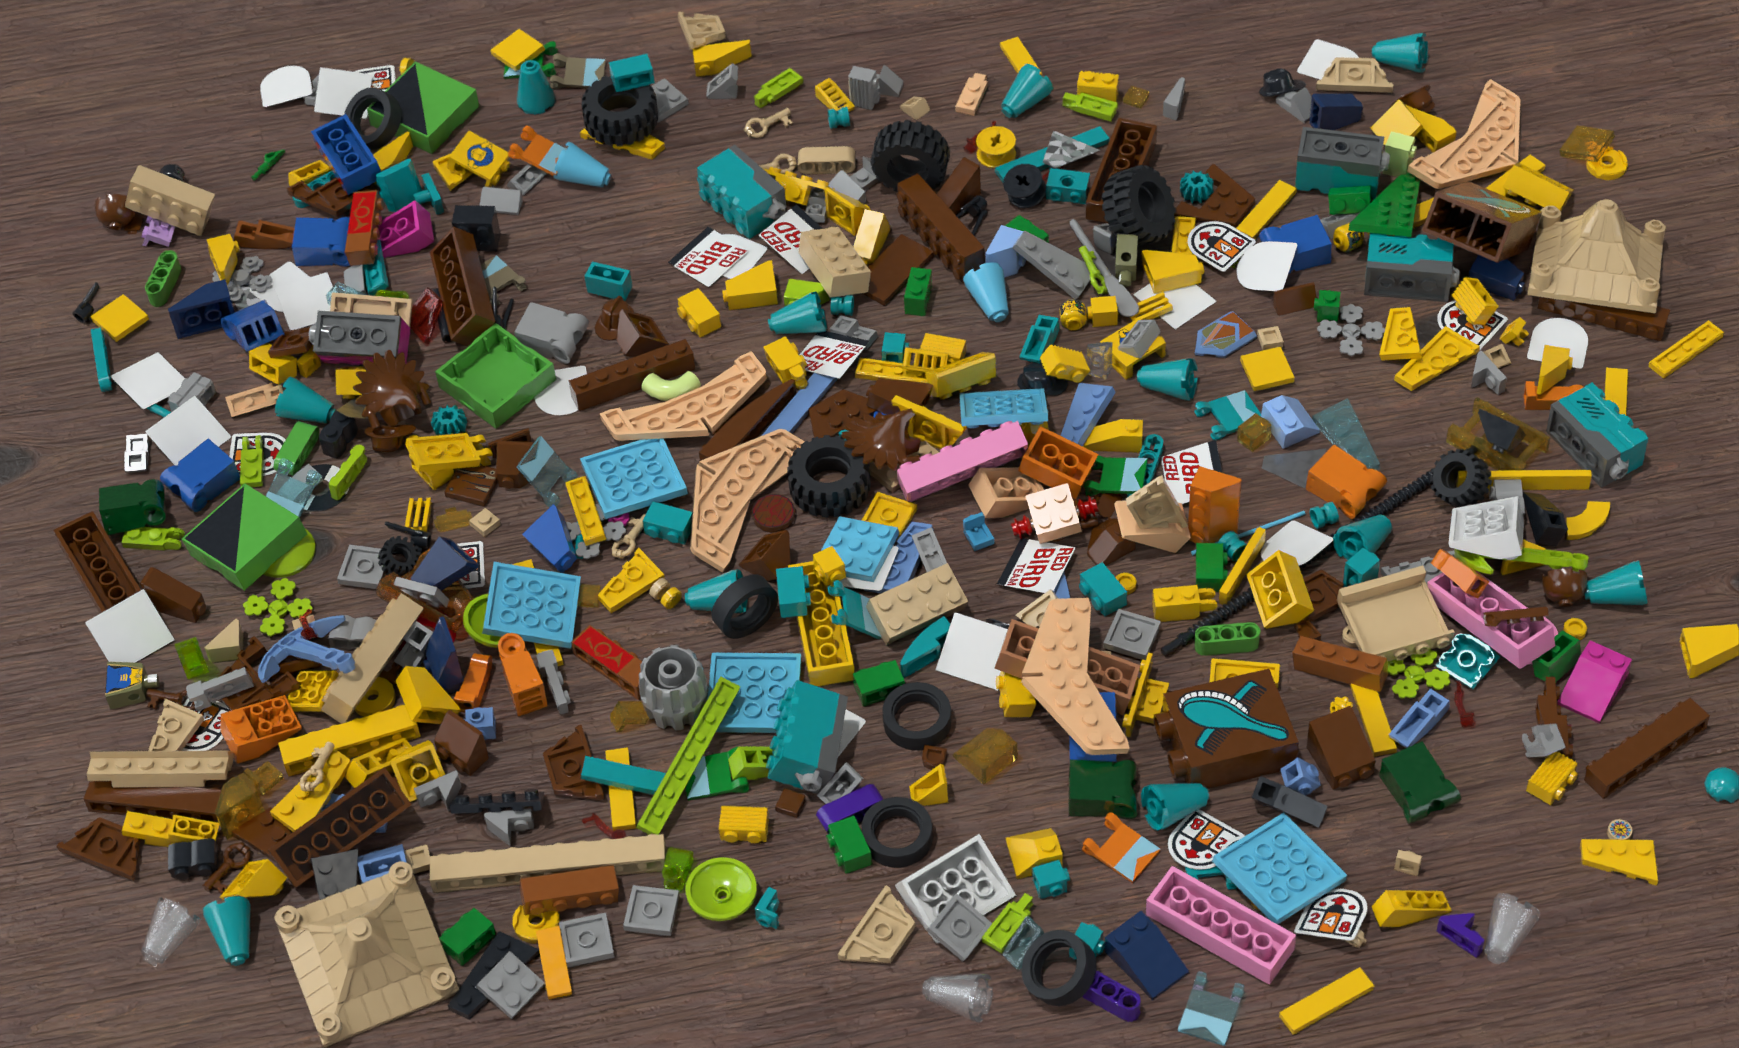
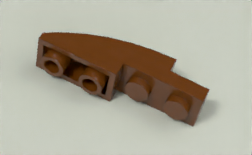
[1535,677,1573,758]

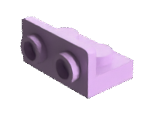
[141,216,175,247]

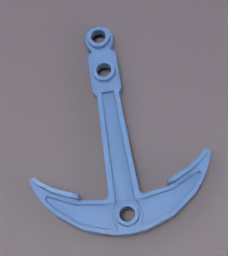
[258,615,355,683]

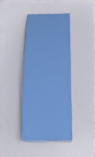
[1389,688,1450,748]

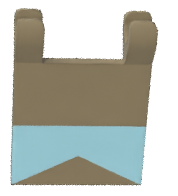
[550,54,606,90]
[481,255,527,306]

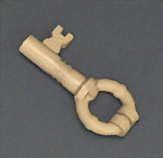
[744,108,792,138]
[759,154,797,174]
[612,514,645,559]
[300,742,335,791]

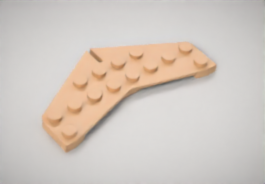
[1407,79,1520,189]
[600,351,767,441]
[690,429,805,573]
[1020,598,1130,755]

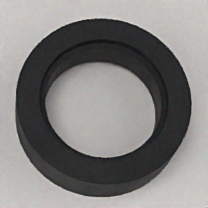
[344,87,401,149]
[711,574,778,639]
[882,682,952,750]
[862,797,933,868]
[1022,930,1096,1006]

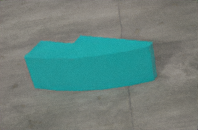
[1019,315,1060,363]
[900,616,951,678]

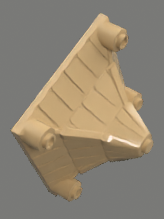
[1528,199,1666,313]
[274,861,459,1048]

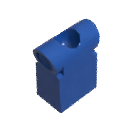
[1259,215,1332,274]
[292,217,350,267]
[221,299,284,352]
[160,438,240,512]

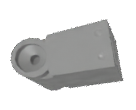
[515,302,589,364]

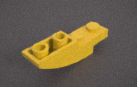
[122,811,220,847]

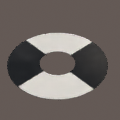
[299,464,349,511]

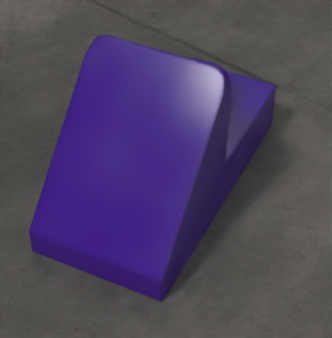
[1436,913,1485,958]

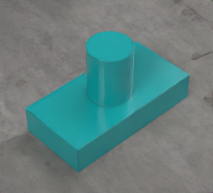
[413,173,444,215]

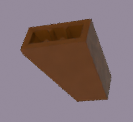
[937,157,981,215]
[866,378,933,415]
[140,567,206,623]

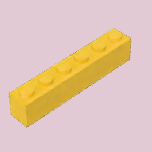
[278,705,421,777]

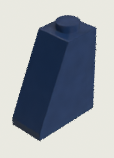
[1309,94,1363,130]
[1468,255,1525,301]
[410,536,479,591]

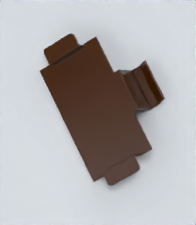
[124,211,147,234]
[1093,493,1123,519]

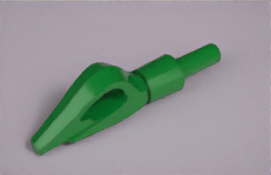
[251,150,286,181]

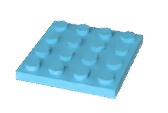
[959,388,1048,428]
[580,438,688,519]
[482,562,581,649]
[708,653,802,733]
[1212,812,1347,925]

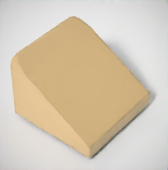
[900,97,930,120]
[1483,344,1511,368]

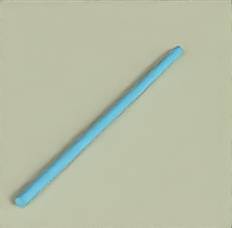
[1191,511,1306,555]

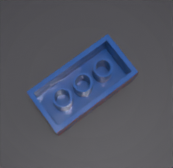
[311,114,381,195]

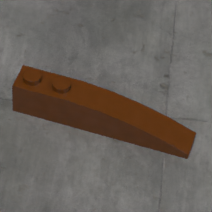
[699,379,797,461]

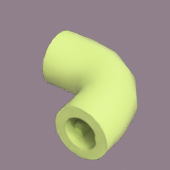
[642,371,701,401]

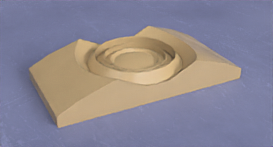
[330,292,413,327]

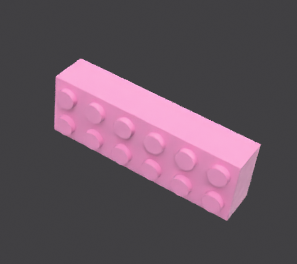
[897,421,1028,502]
[1427,570,1555,669]
[1146,866,1296,985]

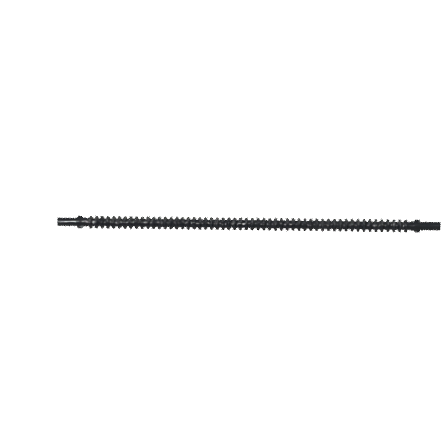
[1161,441,1484,656]

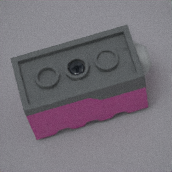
[309,311,410,365]

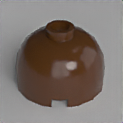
[95,194,135,230]
[1542,568,1587,607]

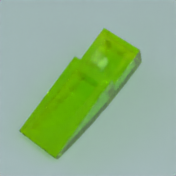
[174,637,209,679]

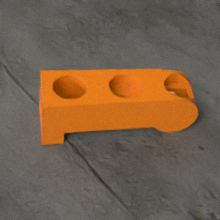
[1523,381,1584,410]
[1431,548,1490,598]
[454,653,492,713]

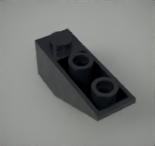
[1522,492,1568,546]
[1251,776,1328,828]

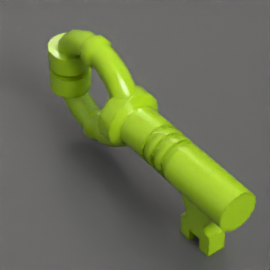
[1079,246,1108,294]

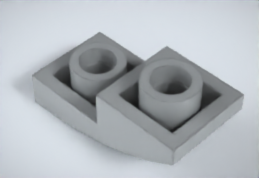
[805,188,826,223]

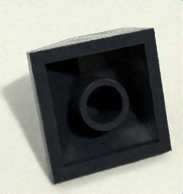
[1478,409,1526,454]

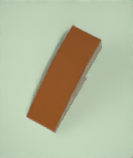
[234,220,295,249]

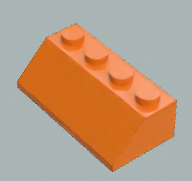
[1188,466,1242,543]

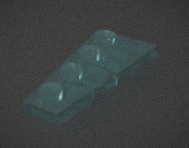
[1312,398,1380,470]

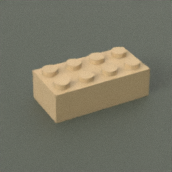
[125,165,215,236]
[798,227,871,298]
[866,563,968,645]

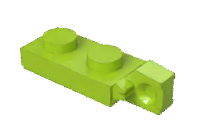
[754,68,804,108]
[1062,92,1118,122]
[982,893,1033,954]

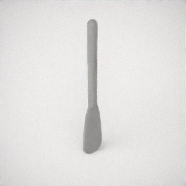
[1069,219,1139,317]

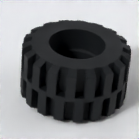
[1430,449,1492,508]

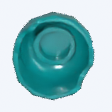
[1704,767,1739,803]

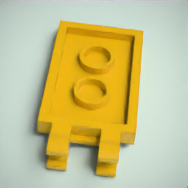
[405,433,493,472]

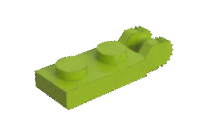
[240,435,264,487]
[329,444,367,500]
[121,527,185,551]

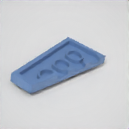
[1060,383,1116,446]
[864,522,934,593]

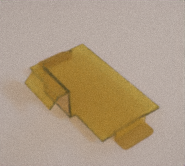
[434,507,472,532]

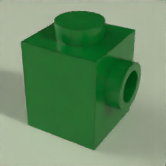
[1314,290,1341,324]

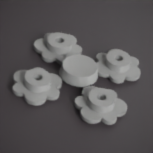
[212,256,272,302]
[1317,304,1385,356]
[566,504,626,559]

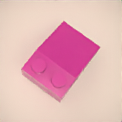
[379,201,434,258]
[1557,640,1632,724]

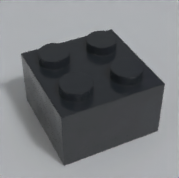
[452,205,501,251]

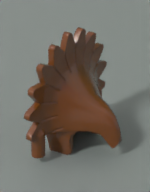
[353,350,431,429]
[841,408,921,471]

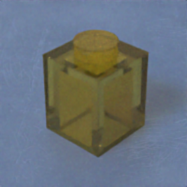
[1237,413,1271,452]

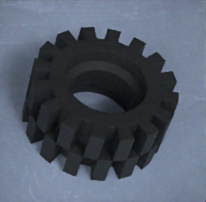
[378,536,421,578]

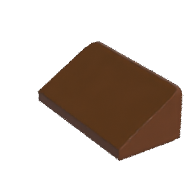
[1273,282,1317,316]
[487,428,532,458]

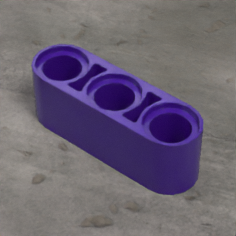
[816,784,883,834]
[1082,970,1141,1022]

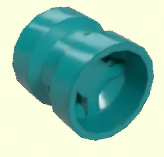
[828,107,850,129]
[831,295,854,316]
[1310,501,1339,529]
[1218,531,1247,562]

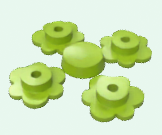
[243,578,313,637]
[1387,649,1450,698]

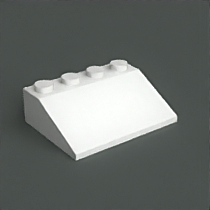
[1449,496,1524,560]
[895,834,1016,944]

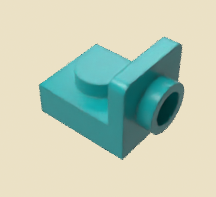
[755,887,779,929]

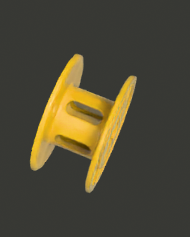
[976,126,1016,168]

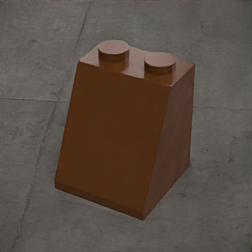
[1306,705,1376,790]

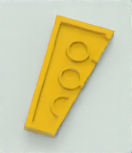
[580,128,665,160]
[1394,326,1480,391]
[270,748,351,832]

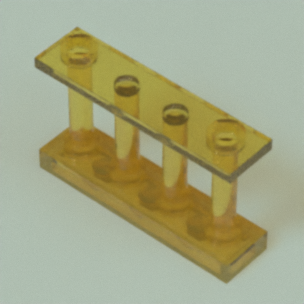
[1446,397,1550,471]

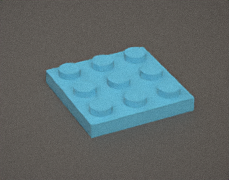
[821,516,899,582]

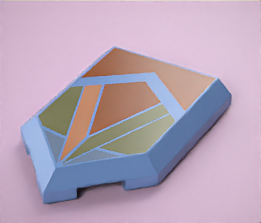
[1195,311,1257,358]

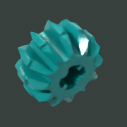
[1180,170,1214,204]
[431,404,468,436]

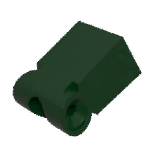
[99,479,166,535]
[1379,741,1461,824]
[1068,759,1137,819]

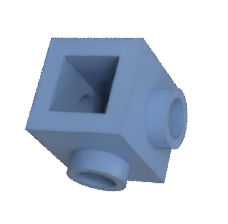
[464,707,496,740]
[1281,758,1321,795]

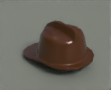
[1389,85,1435,113]
[595,296,634,340]
[365,425,416,452]

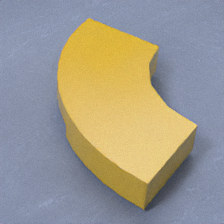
[1566,501,1610,540]

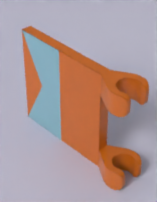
[508,125,567,176]
[1082,812,1160,883]

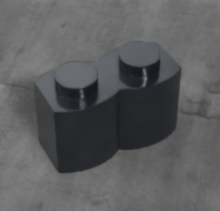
[319,411,358,459]
[168,839,218,880]

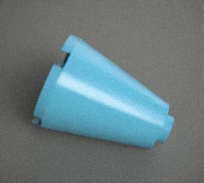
[554,142,611,187]
[963,262,1009,322]

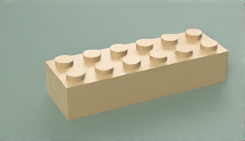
[321,593,424,724]

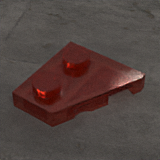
[410,287,443,344]

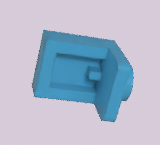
[963,512,994,551]

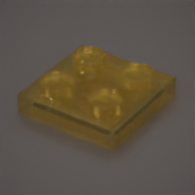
[1559,125,1615,162]

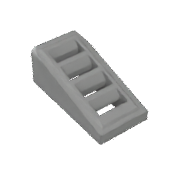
[1163,77,1185,120]

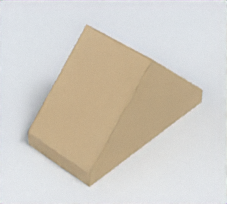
[204,619,243,662]

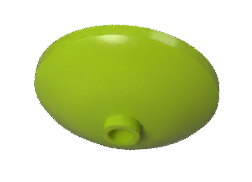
[264,529,316,578]
[463,594,501,648]
[686,857,757,921]

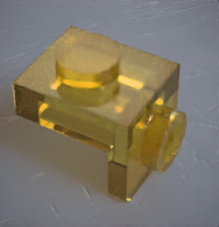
[610,701,649,732]
[244,761,284,795]

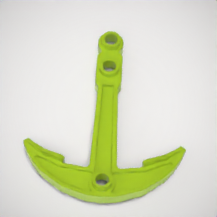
[1454,547,1589,575]

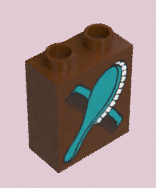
[1422,181,1542,263]
[1153,668,1299,789]

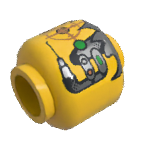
[1333,223,1364,252]
[1059,299,1087,330]

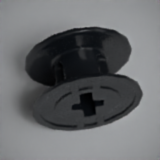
[1003,164,1046,208]

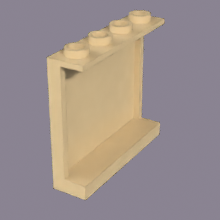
[1337,566,1454,662]

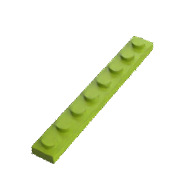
[636,676,740,835]

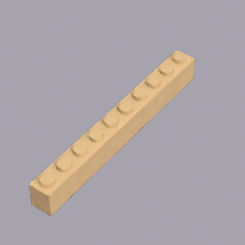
[430,834,667,893]

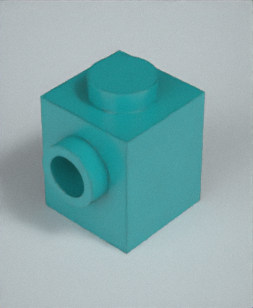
[881,332,910,363]
[1032,860,1070,899]
[1069,922,1105,960]

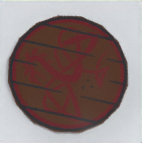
[752,494,795,532]

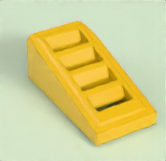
[815,78,855,112]
[289,160,332,186]
[902,347,949,372]

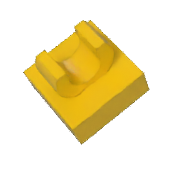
[1500,317,1529,346]

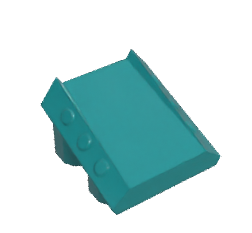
[376,159,422,213]
[1435,634,1500,689]

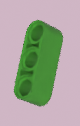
[145,250,181,307]
[273,421,320,476]
[1194,622,1260,656]

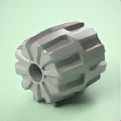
[639,645,708,731]

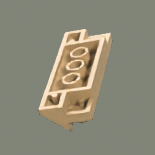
[87,751,234,787]

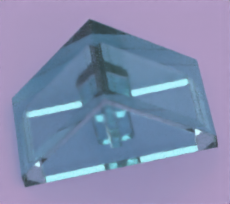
[1002,916,1044,969]

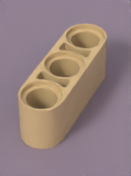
[798,146,856,174]

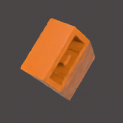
[220,695,302,764]

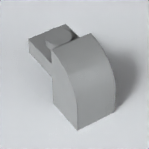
[394,621,433,668]

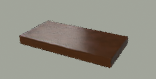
[862,234,934,306]

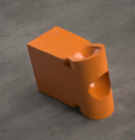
[1306,445,1387,519]
[498,633,548,716]

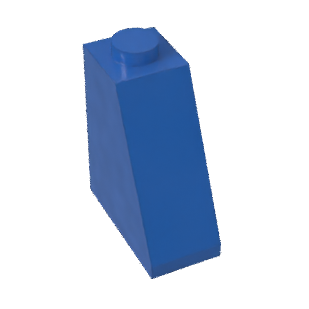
[522,504,577,573]

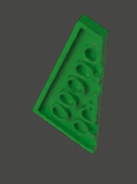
[1349,173,1420,237]

